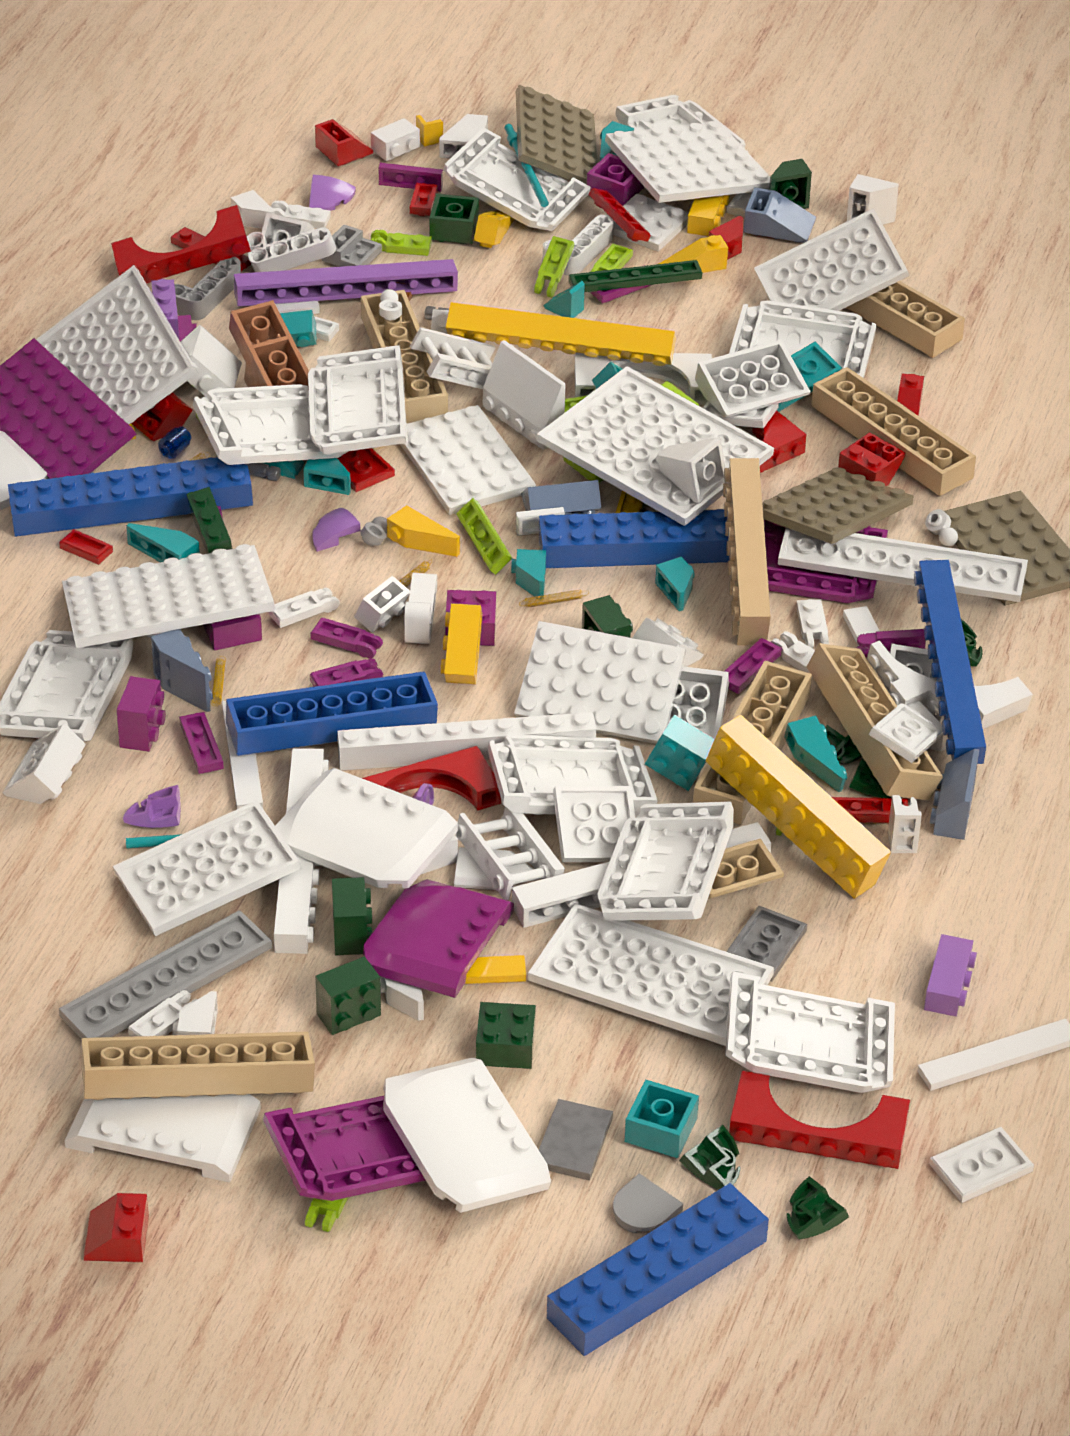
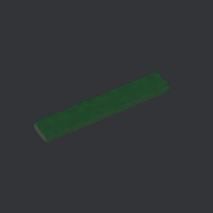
[568,260,703,293]

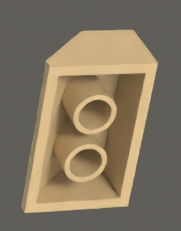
[708,838,784,899]

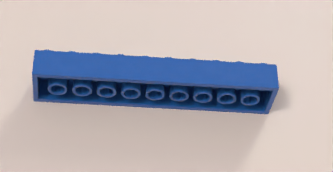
[8,457,253,537]

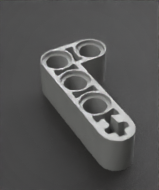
[175,257,241,320]

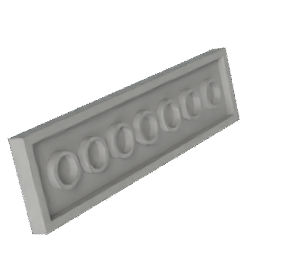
[59,910,272,1039]

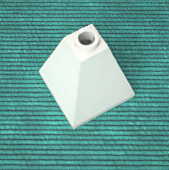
[656,438,725,503]

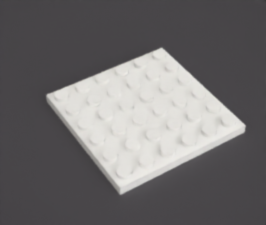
[605,121,770,203]

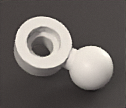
[379,289,402,321]
[925,509,958,546]

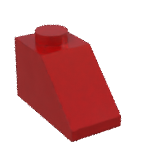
[709,215,743,260]
[897,373,925,416]

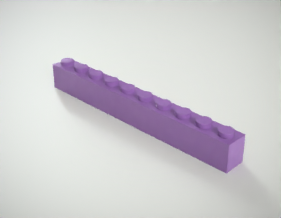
[234,259,458,306]

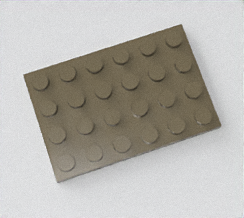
[515,85,597,185]
[762,467,914,544]
[944,490,1070,606]

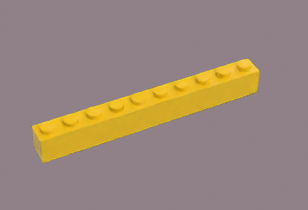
[446,302,676,366]

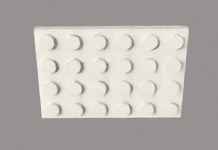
[754,208,909,311]
[400,405,536,515]
[514,621,686,744]
[113,800,302,936]

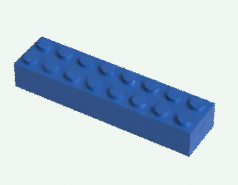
[539,509,730,568]
[226,671,438,756]
[547,1183,769,1356]

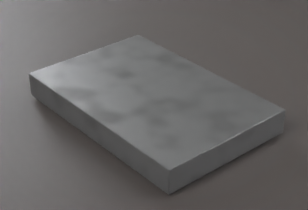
[727,906,807,982]
[539,1099,613,1180]

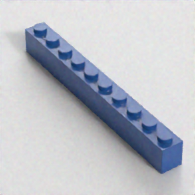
[914,559,986,764]

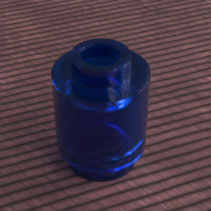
[158,426,192,459]

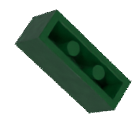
[187,487,233,554]

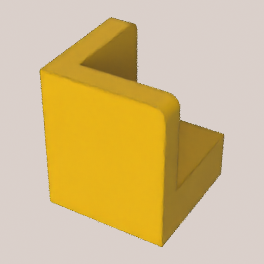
[416,115,443,147]

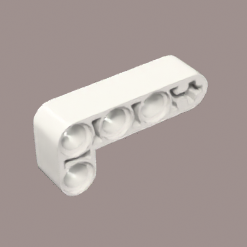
[542,215,614,275]
[247,227,336,272]
[405,573,437,644]

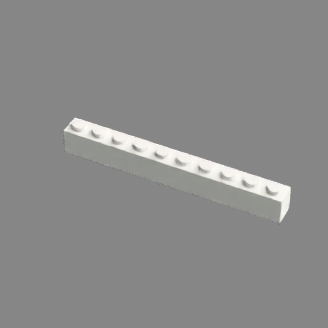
[337,712,596,771]
[274,748,329,954]
[512,822,771,928]

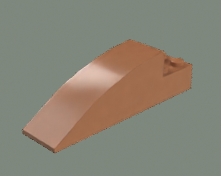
[229,300,309,391]

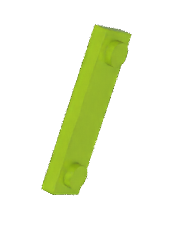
[456,498,513,575]

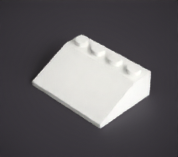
[695,339,810,418]
[482,340,565,450]
[668,666,729,739]

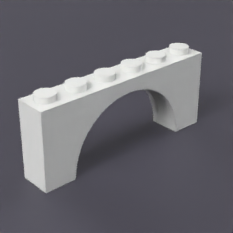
[575,353,712,405]

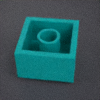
[644,715,715,791]
[624,1079,699,1158]

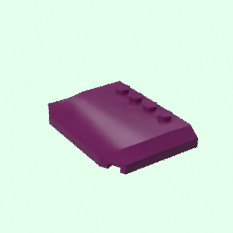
[730,519,888,603]
[363,879,514,998]
[263,1095,426,1201]

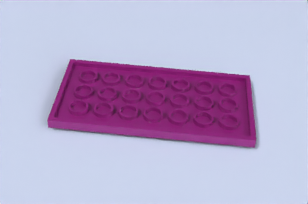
[0,338,137,479]

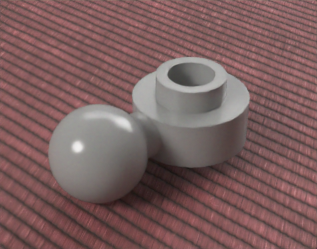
[360,516,387,546]

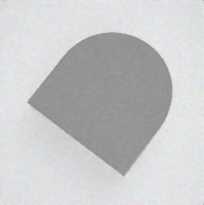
[613,1173,683,1233]

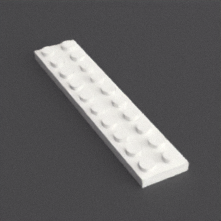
[778,528,1028,602]

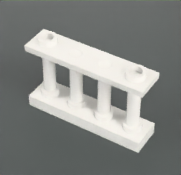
[410,327,496,389]
[455,806,565,900]

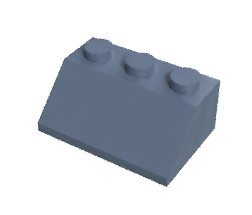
[521,480,601,515]
[930,749,979,840]

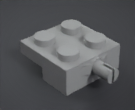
[322,225,382,267]

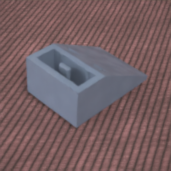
[743,187,816,243]
[151,629,213,712]

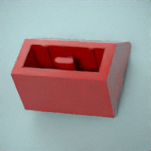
[315,119,373,166]
[131,393,193,441]
[838,432,906,486]

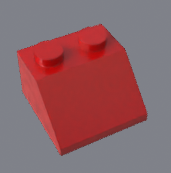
[84,1193,149,1262]

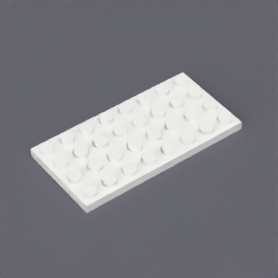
[528,903,774,1046]

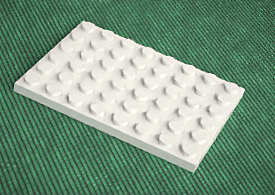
[36,265,198,424]
[537,367,774,526]
[62,544,275,648]

